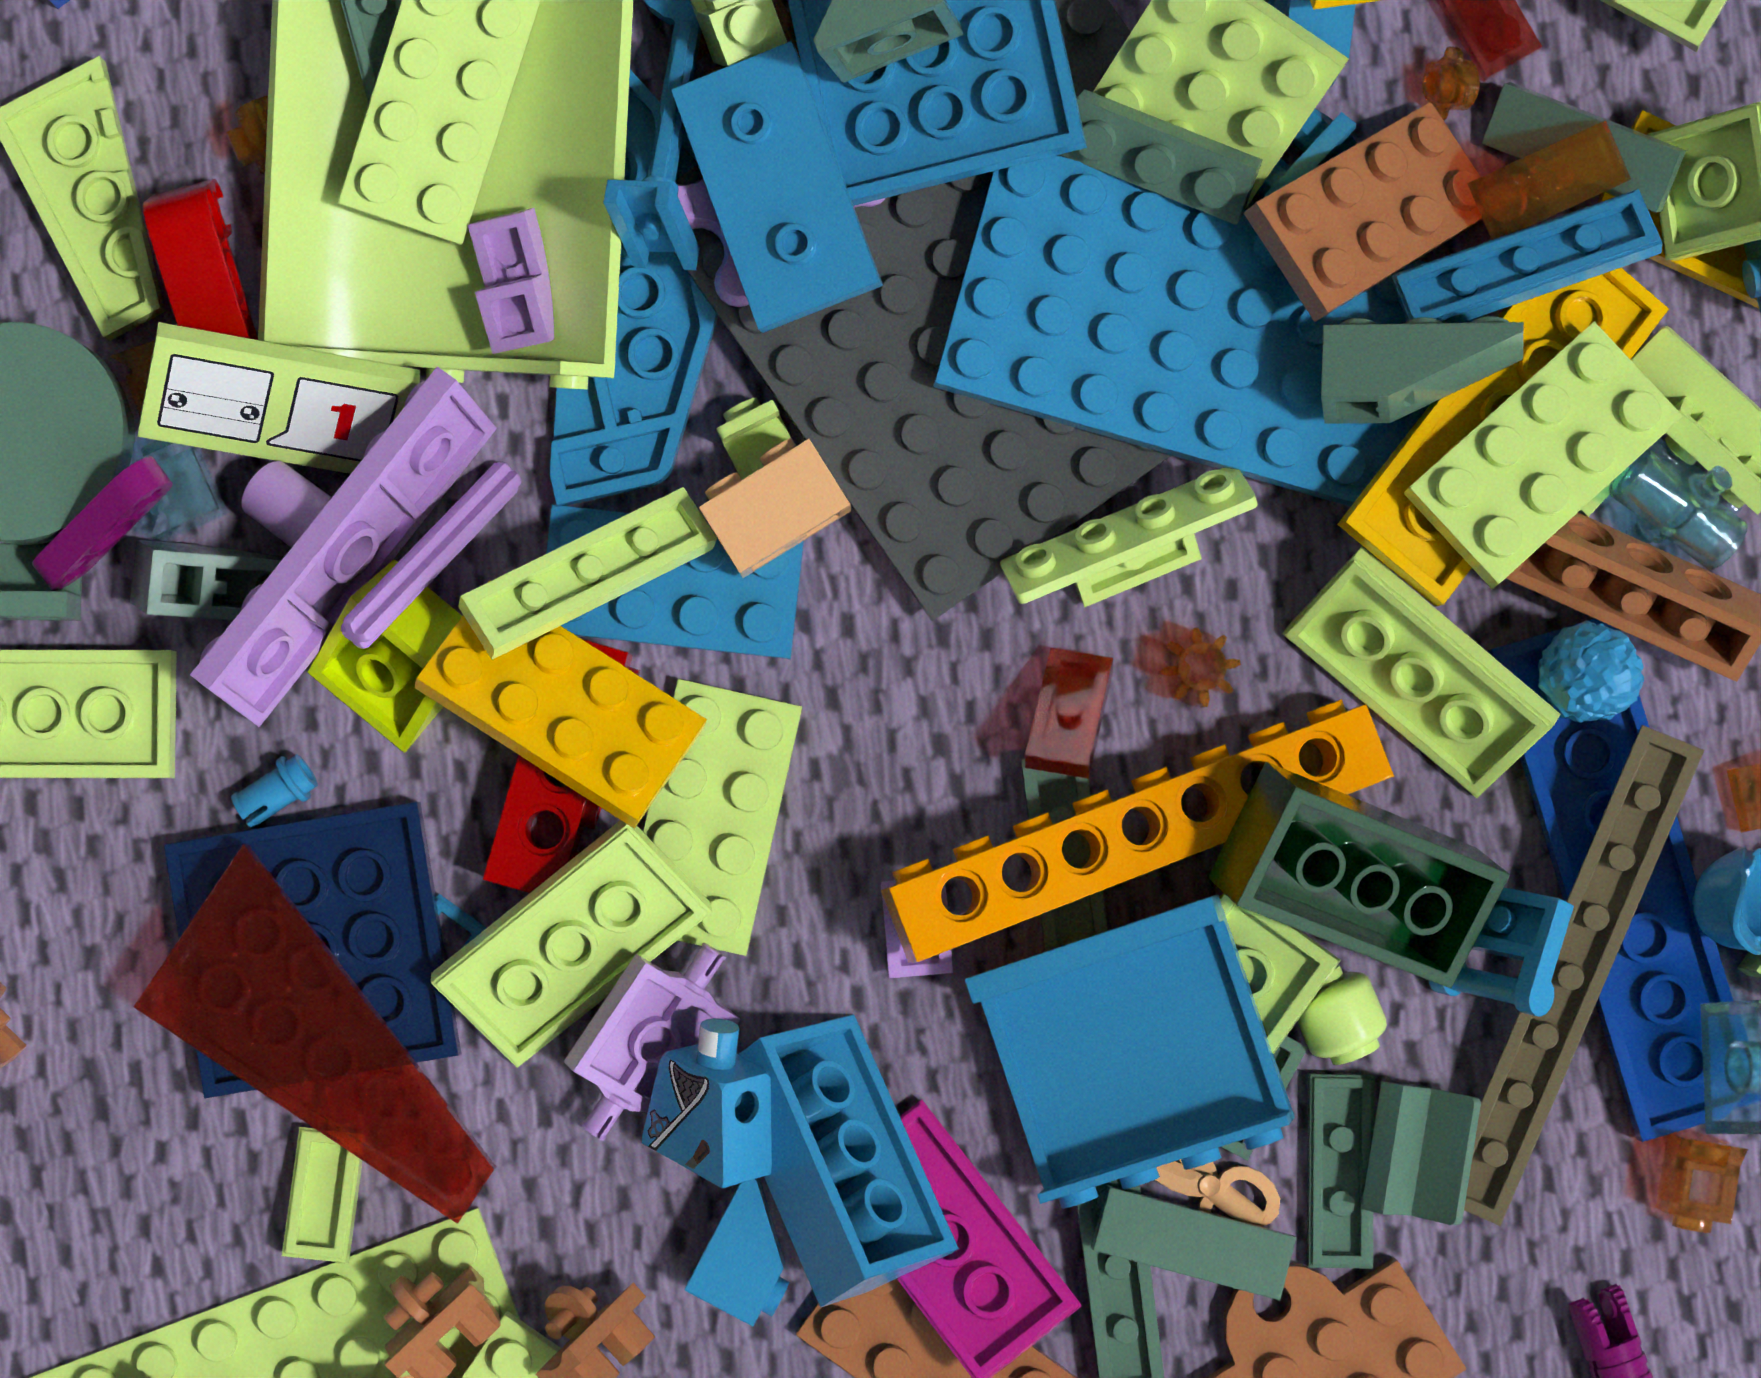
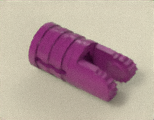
[1568,1283,1653,1378]

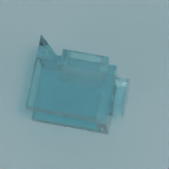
[136,440,229,542]

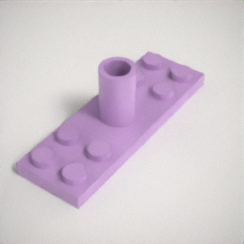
[190,367,497,727]

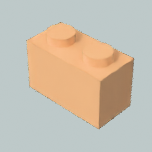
[699,438,851,579]

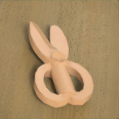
[1155,1159,1280,1227]

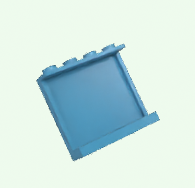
[965,894,1295,1209]

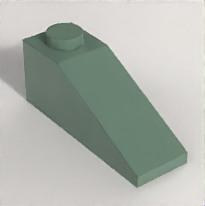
[130,540,285,621]

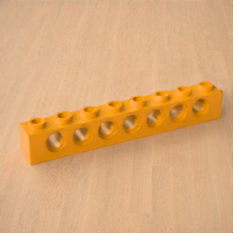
[881,699,1394,963]

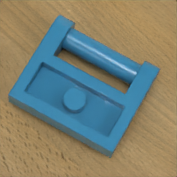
[1429,887,1574,1017]

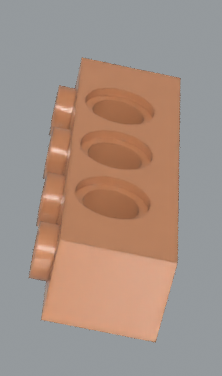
[1506,513,1761,682]

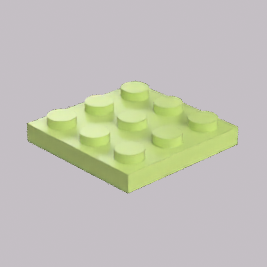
[1093,0,1349,209]

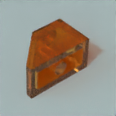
[1467,120,1631,240]

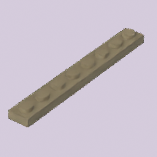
[1464,725,1705,1226]

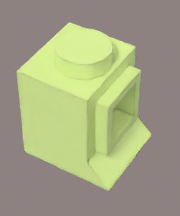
[690,0,787,67]

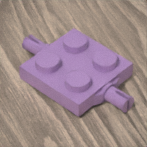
[564,943,740,1141]

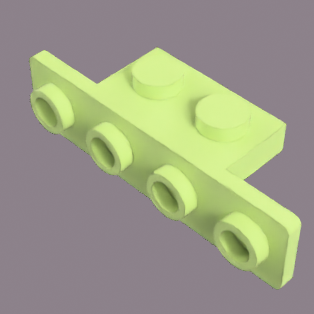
[1631,326,1761,515]
[1000,468,1258,607]

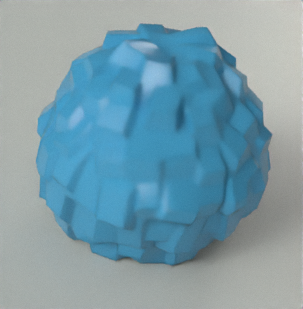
[1538,620,1644,723]

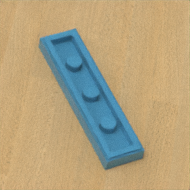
[1392,189,1663,323]

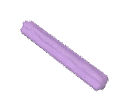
[341,462,522,649]

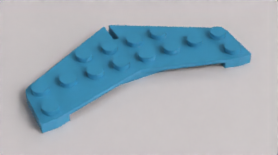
[550,69,718,506]

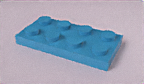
[546,505,804,660]

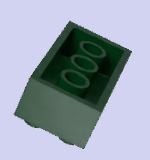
[1208,762,1510,989]

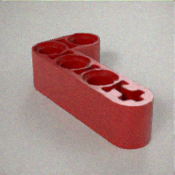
[143,179,258,340]

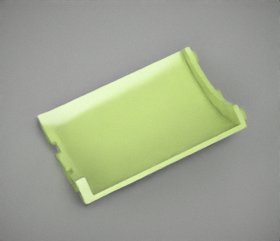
[258,0,633,390]

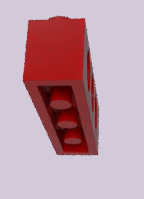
[483,639,640,893]

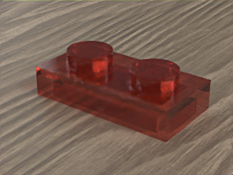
[1437,0,1542,82]
[1025,648,1113,779]

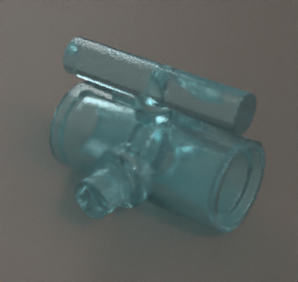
[1609,438,1748,570]

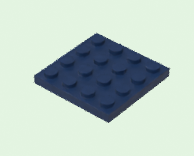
[164,802,462,1099]

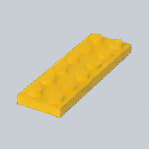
[1337,268,1669,607]

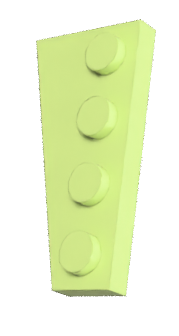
[0,56,165,341]

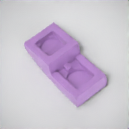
[468,208,554,354]

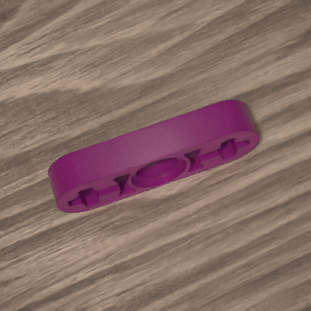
[32,456,173,591]

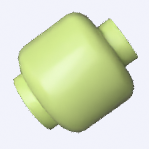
[1297,964,1387,1065]

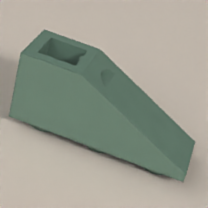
[1321,316,1524,424]

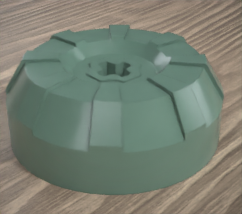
[0,322,135,545]

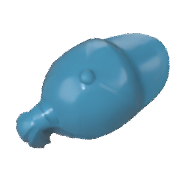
[1692,846,1761,955]

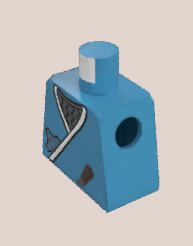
[642,1018,772,1188]

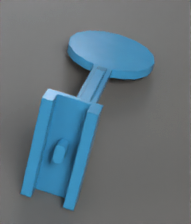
[603,0,702,270]

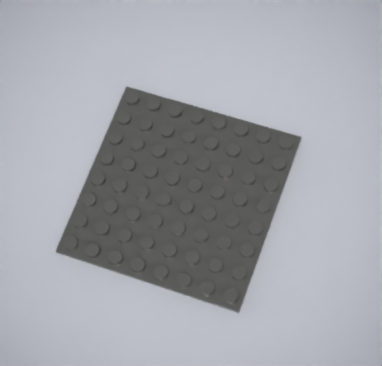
[674,0,1253,621]

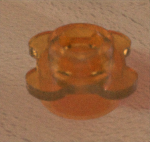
[1422,46,1480,121]

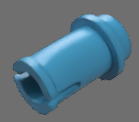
[231,754,318,829]

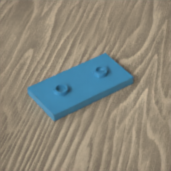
[671,41,883,333]

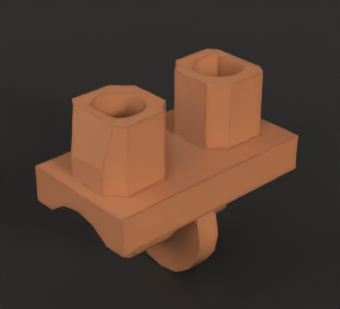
[384,1265,501,1378]
[535,1282,655,1378]

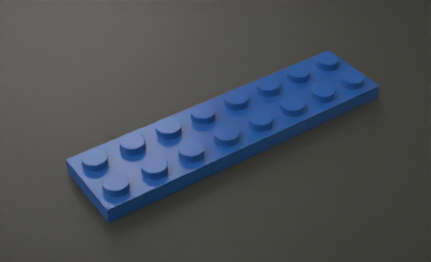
[1487,619,1761,1142]

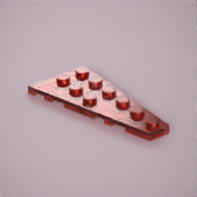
[134,844,497,1224]

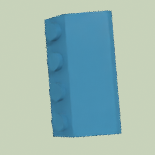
[738,1015,959,1308]

